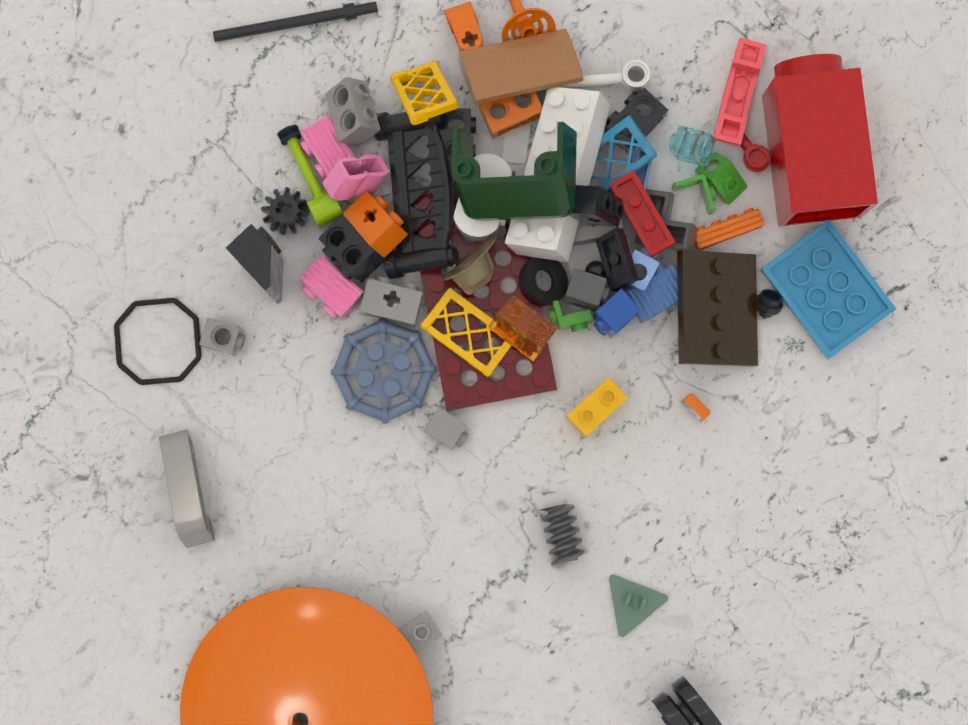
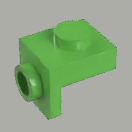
[548,300,593,332]

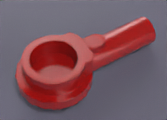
[740,134,771,173]

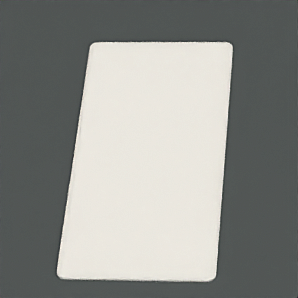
[502,122,531,165]

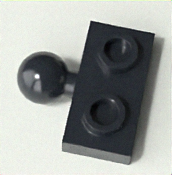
[585,227,639,292]

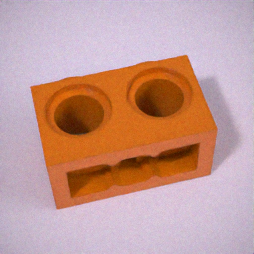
[479,92,542,139]

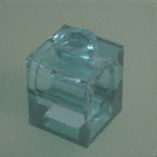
[669,125,716,167]

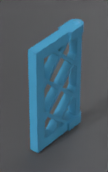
[589,115,658,192]

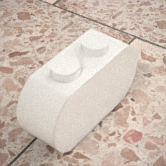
[454,154,512,241]

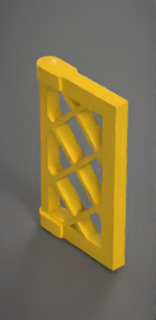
[390,60,459,125]
[420,287,518,377]

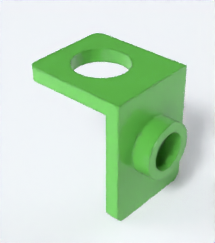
[695,152,747,204]
[671,174,716,215]

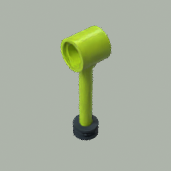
[277,125,344,227]

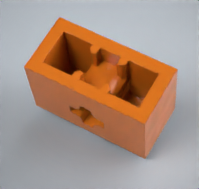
[342,190,408,258]

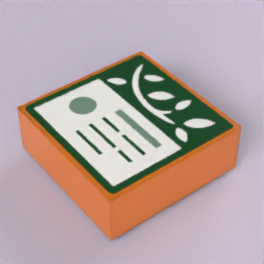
[681,393,711,422]

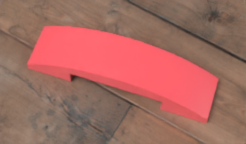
[713,37,766,147]

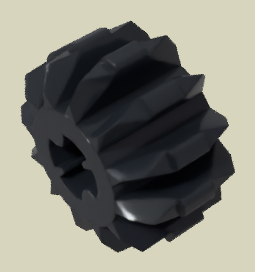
[261,187,309,236]

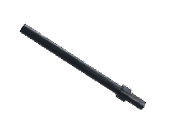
[213,1,378,42]

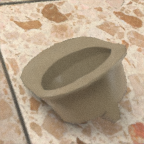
[443,235,497,295]

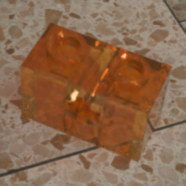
[488,294,558,362]

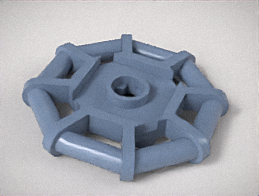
[331,318,437,424]

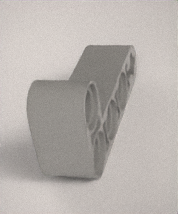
[159,429,215,548]

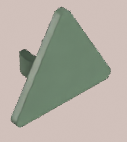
[609,575,668,637]

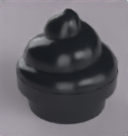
[755,289,783,319]

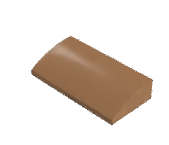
[459,29,583,105]

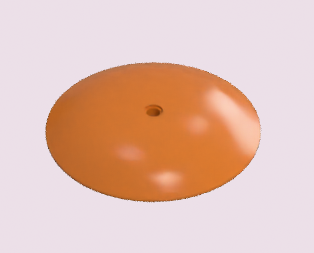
[180,587,434,725]

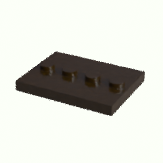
[677,250,758,367]

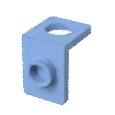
[631,248,660,290]

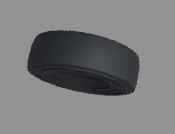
[519,257,568,306]

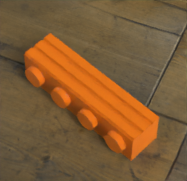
[695,208,765,251]

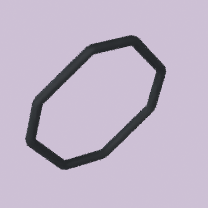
[114,298,201,385]

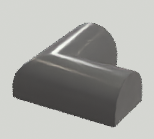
[634,189,697,251]

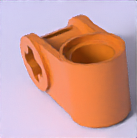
[444,1,483,51]

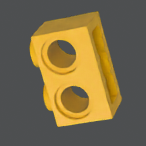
[566,377,628,438]

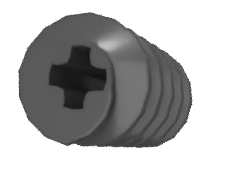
[539,504,585,565]

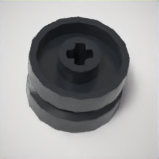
[651,676,722,725]

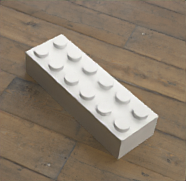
[505,87,611,262]

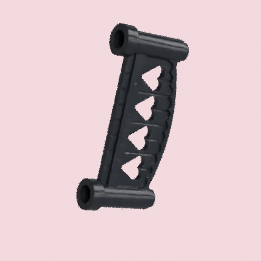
[374,109,459,279]

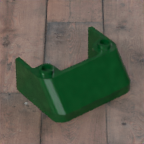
[451,122,577,221]

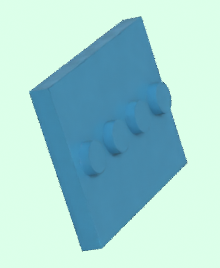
[760,219,896,360]

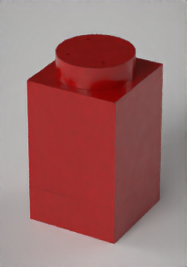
[762,54,878,227]

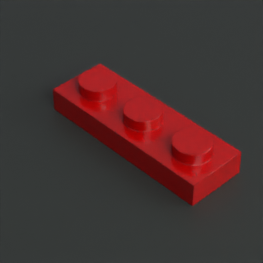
[609,170,676,258]

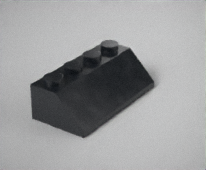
[226,224,283,304]

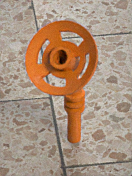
[502,0,556,42]

